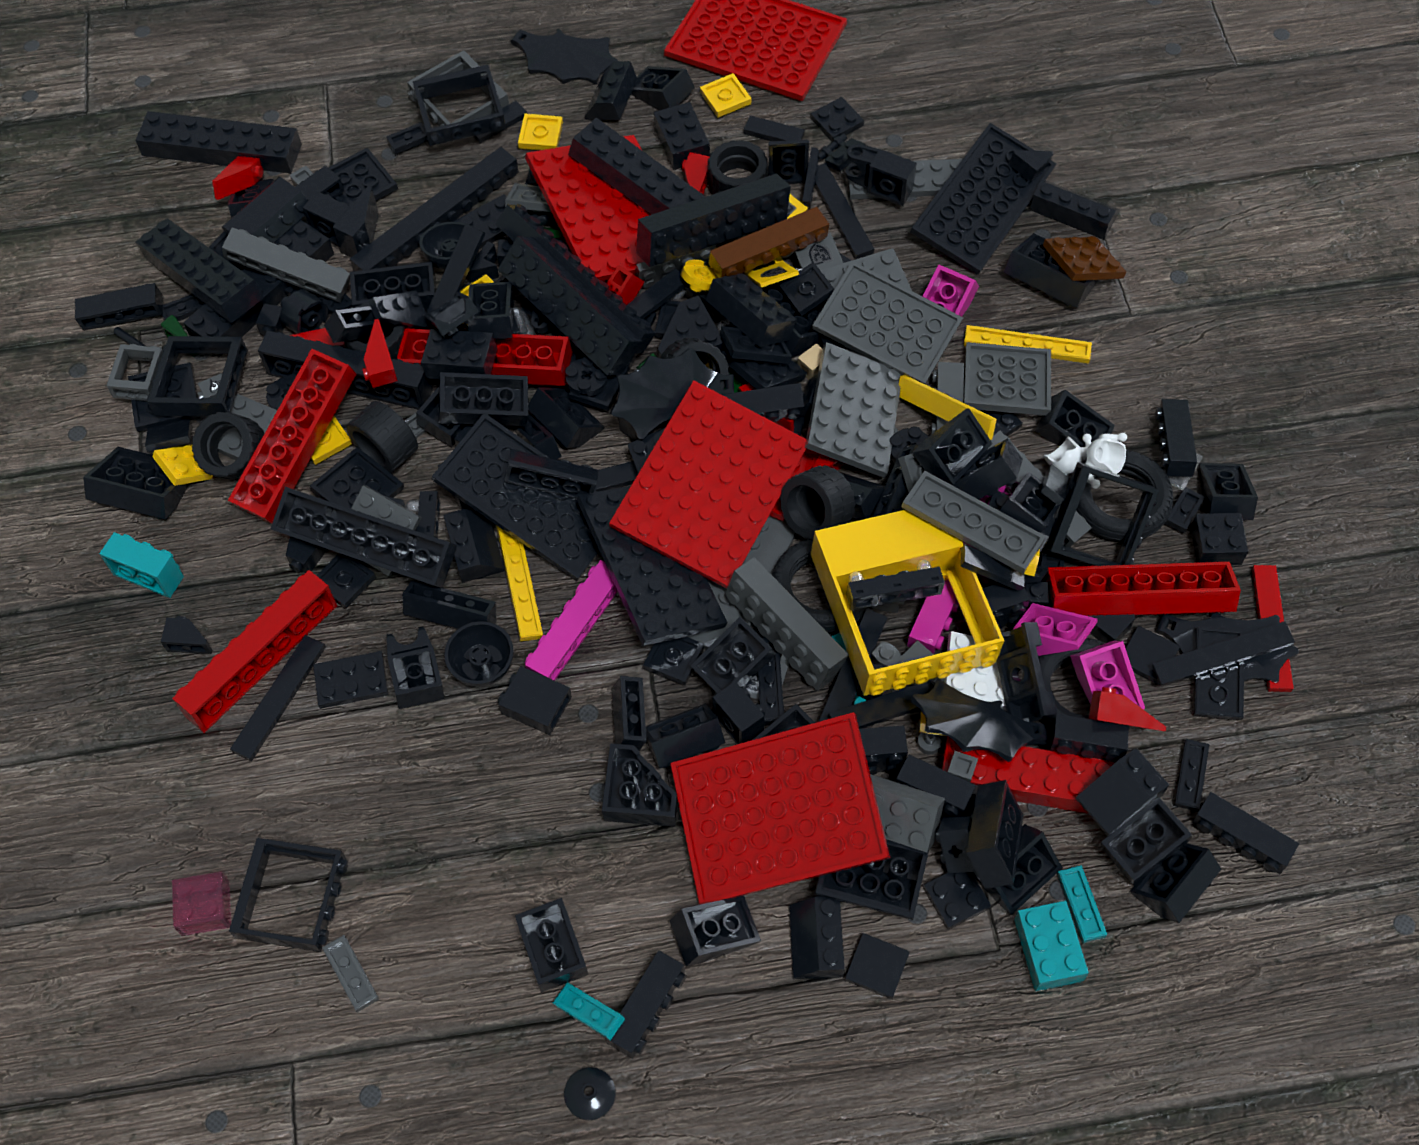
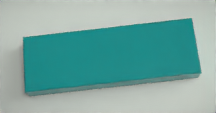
[1057,865,1108,943]
[553,982,625,1040]

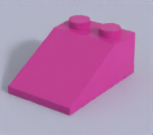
[922,264,979,317]
[1013,603,1097,656]
[1070,641,1145,709]

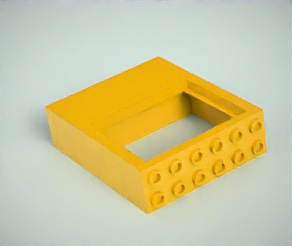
[811,510,1004,696]

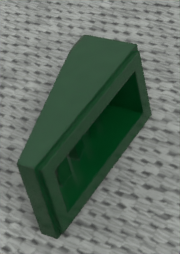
[161,315,197,357]

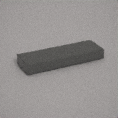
[322,935,379,1012]

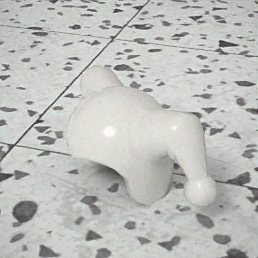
[1085,432,1127,489]
[1042,434,1092,477]

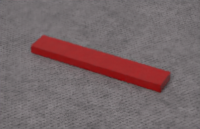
[1252,565,1294,692]

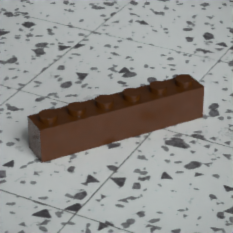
[709,207,830,278]

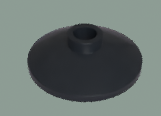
[564,1067,616,1120]

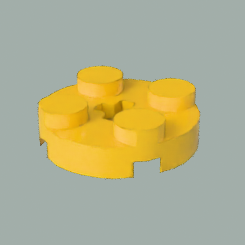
[680,259,718,292]

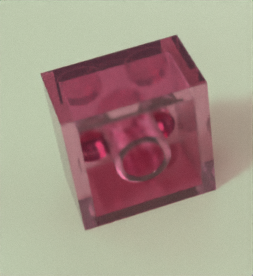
[172,872,231,936]

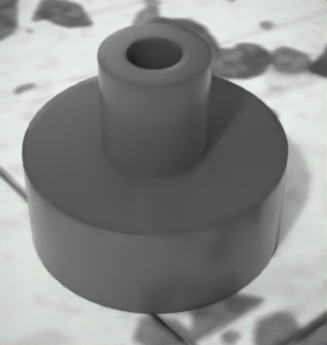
[917,732,942,755]

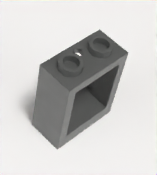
[106,344,163,401]

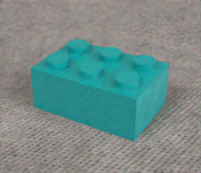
[99,532,184,598]
[1014,901,1089,992]

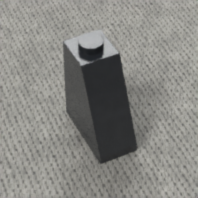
[286,536,328,573]

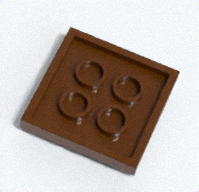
[1043,236,1127,281]

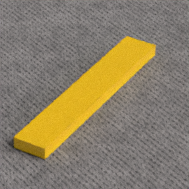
[964,325,1092,364]
[899,375,997,440]
[496,525,543,641]

